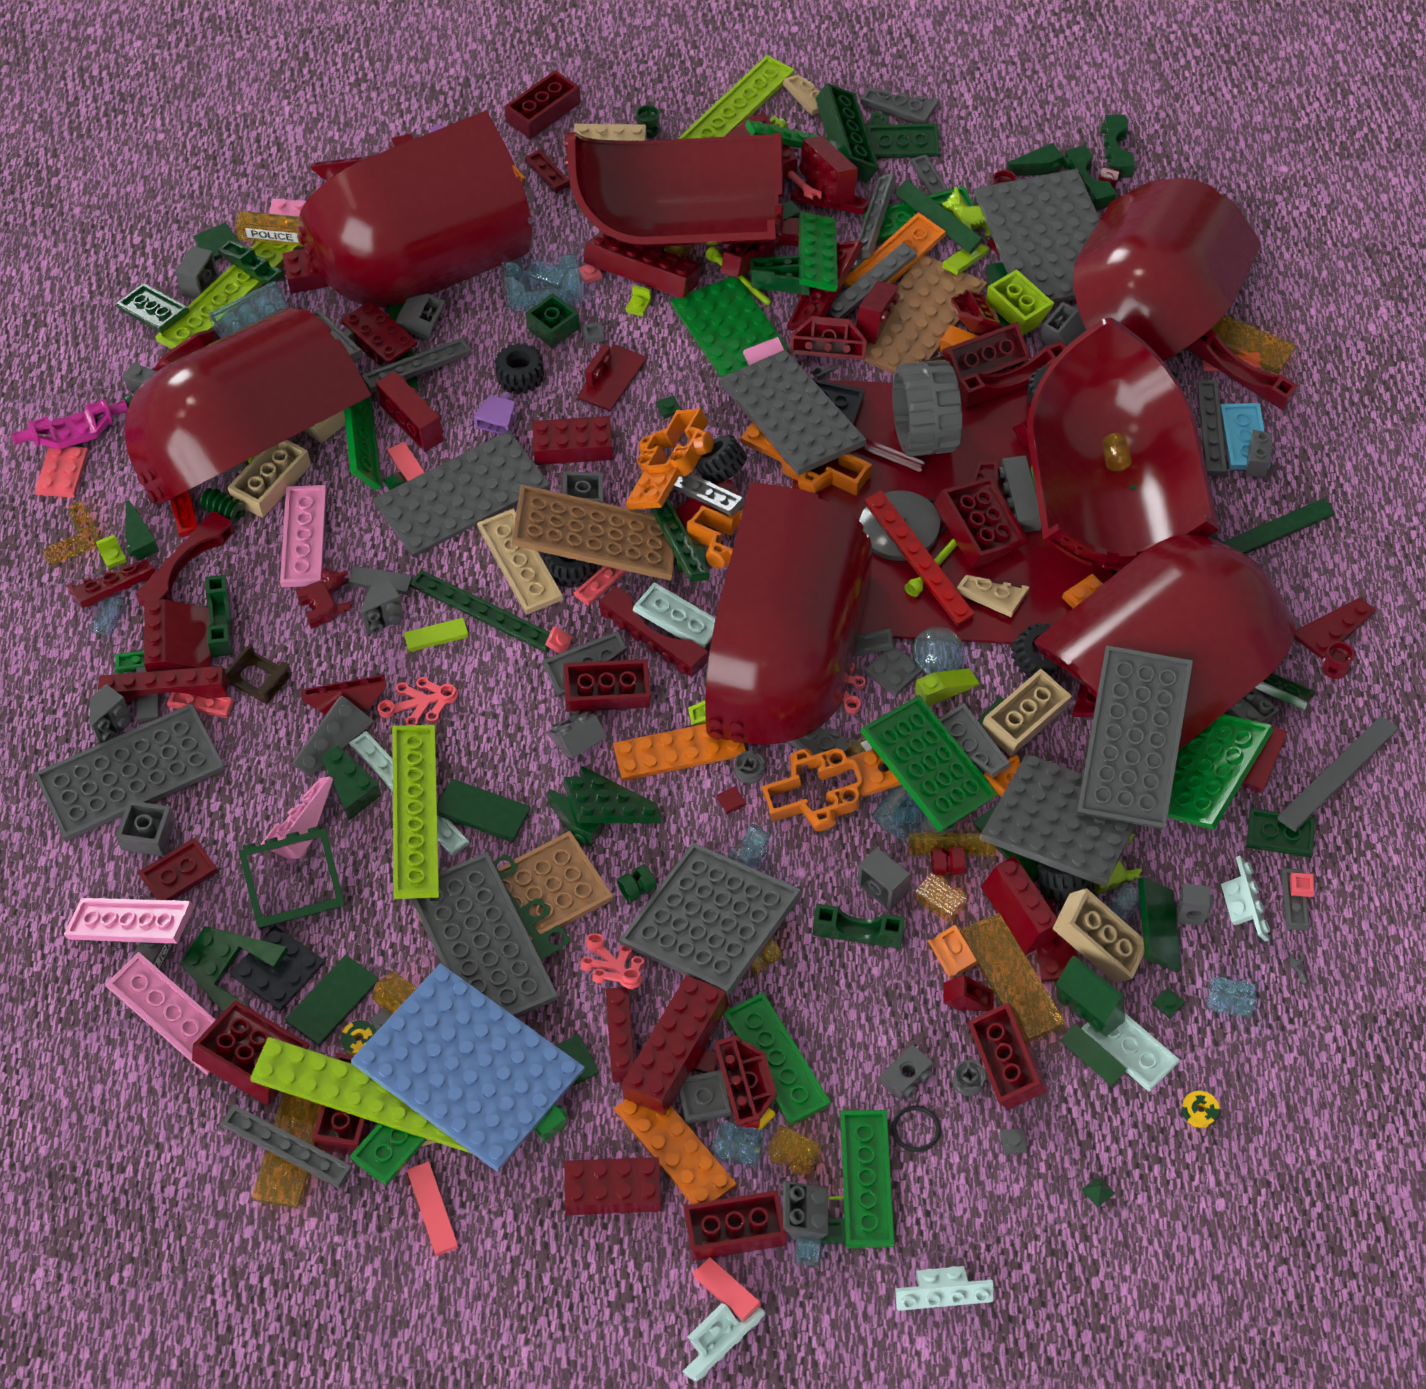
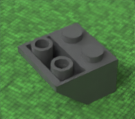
[395,294,445,341]
[1040,302,1086,347]
[360,579,404,635]
[89,684,132,744]
[1224,688,1279,724]
[546,710,607,758]
[783,1180,828,1242]

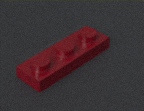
[525,149,570,193]

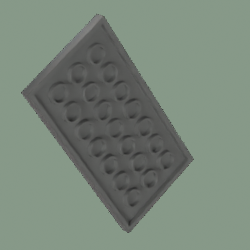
[719,350,866,476]
[373,430,550,558]
[1077,645,1193,830]
[34,704,225,842]
[411,852,558,1018]

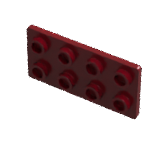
[341,301,417,365]
[577,344,646,411]

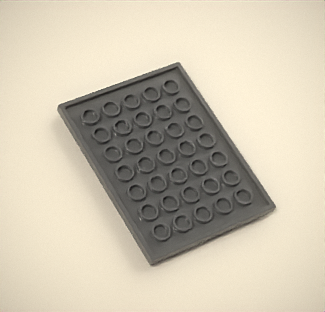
[974,169,1100,303]

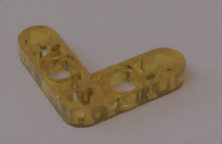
[43,502,101,564]

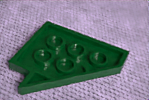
[563,766,662,823]

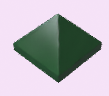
[383,472,407,490]
[1082,1175,1115,1208]

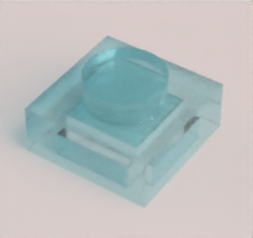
[794,1237,821,1267]

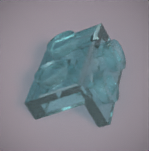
[1206,977,1256,1018]
[712,1122,765,1166]

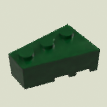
[321,744,381,821]

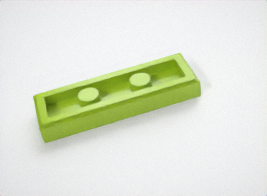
[942,244,990,275]
[403,618,469,652]

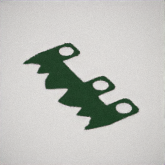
[493,855,570,960]

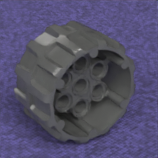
[892,360,962,456]

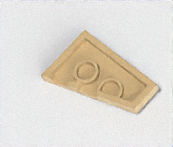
[783,75,820,116]
[957,575,1029,617]

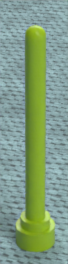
[705,246,771,305]
[905,538,957,597]

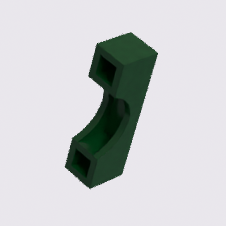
[1100,115,1135,178]
[1063,145,1117,211]
[205,574,233,657]
[813,904,905,949]

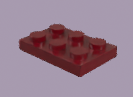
[138,838,218,901]

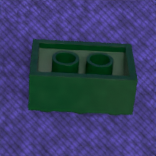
[1056,956,1125,1037]

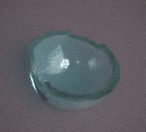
[913,626,965,674]

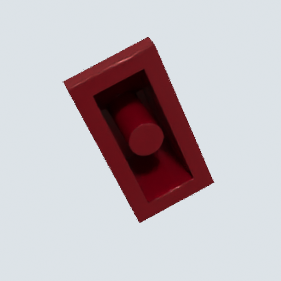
[943,975,994,1011]

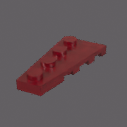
[790,180,871,215]
[1294,597,1376,660]

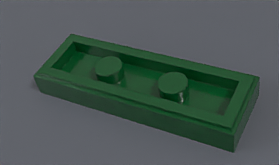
[1060,1024,1127,1087]

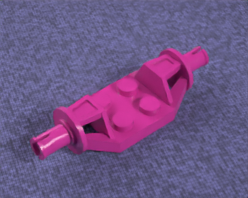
[11,399,128,450]

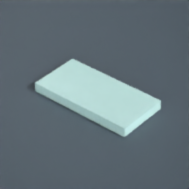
[633,582,716,649]
[1081,1013,1180,1092]

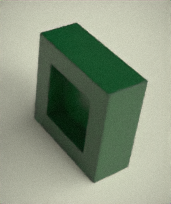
[867,110,890,125]
[656,395,681,419]
[1152,987,1185,1019]
[821,1218,846,1244]

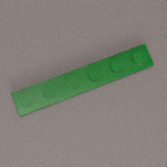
[745,120,828,148]

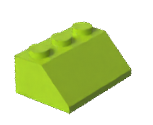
[986,269,1054,335]

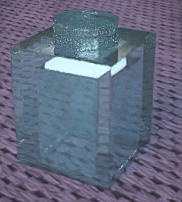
[1108,882,1140,922]

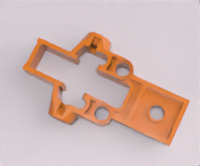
[625,408,714,510]
[740,422,872,496]
[687,506,743,569]
[761,748,901,832]

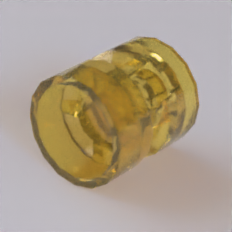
[1102,433,1132,471]
[750,938,782,976]

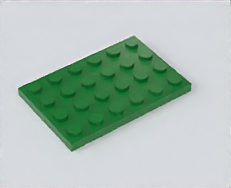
[670,276,789,378]
[860,695,999,833]
[1167,714,1274,830]

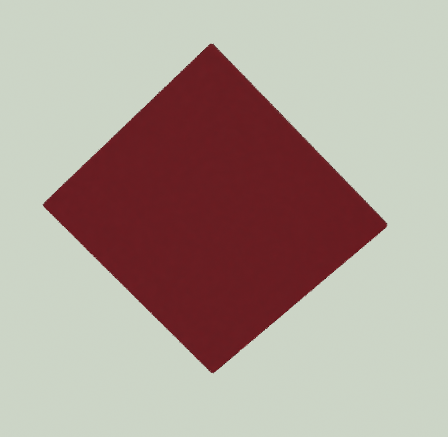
[792,380,1112,645]

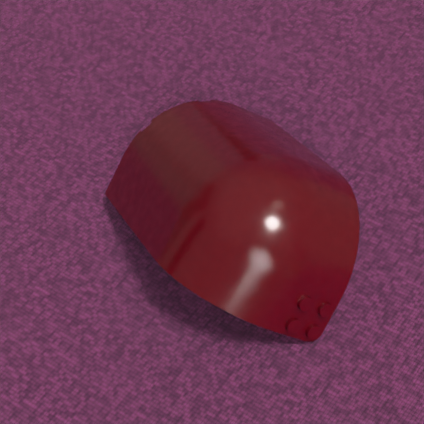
[297,110,532,308]
[564,132,784,247]
[1073,177,1262,361]
[125,307,371,505]
[1027,318,1219,570]
[705,482,872,745]
[1034,534,1296,751]

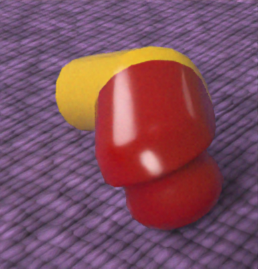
[743,1108,775,1130]

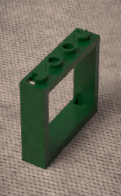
[239,826,345,929]

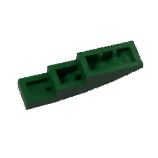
[217,240,284,287]

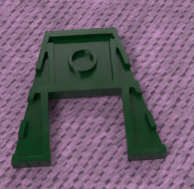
[180,926,289,1012]

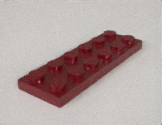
[786,240,864,331]

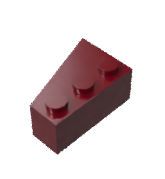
[720,242,776,277]
[856,280,900,344]
[1241,722,1287,794]

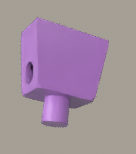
[474,392,516,434]

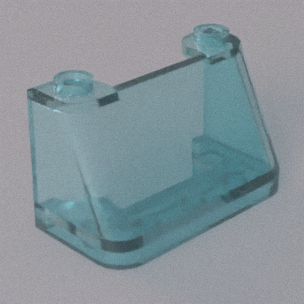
[502,253,582,312]

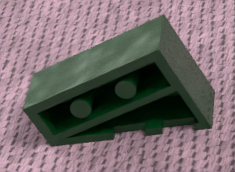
[750,255,809,295]

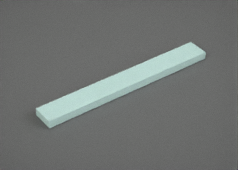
[350,731,469,857]

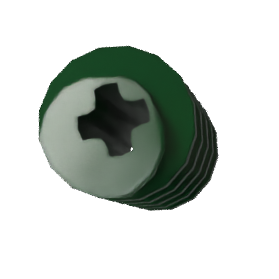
[200,488,245,524]

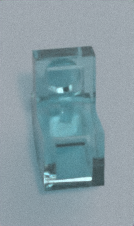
[728,823,771,868]

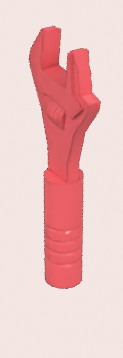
[788,171,822,200]

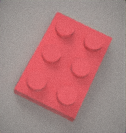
[35,446,89,498]

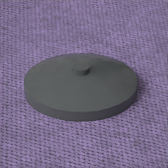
[860,491,940,561]

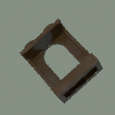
[225,643,292,705]

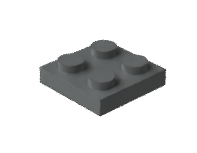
[865,646,924,697]
[679,1070,731,1124]

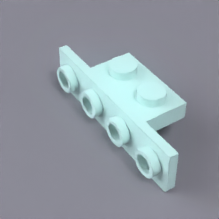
[1221,856,1270,941]
[896,1266,993,1311]
[682,1303,765,1381]

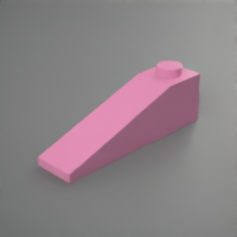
[261,776,333,860]

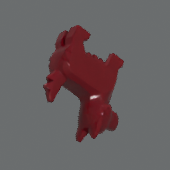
[295,568,354,629]

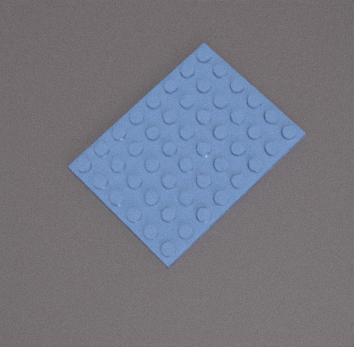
[351,963,584,1172]

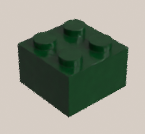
[525,293,580,348]

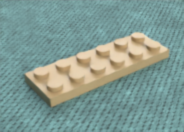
[477,509,563,615]

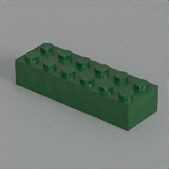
[815,83,879,183]

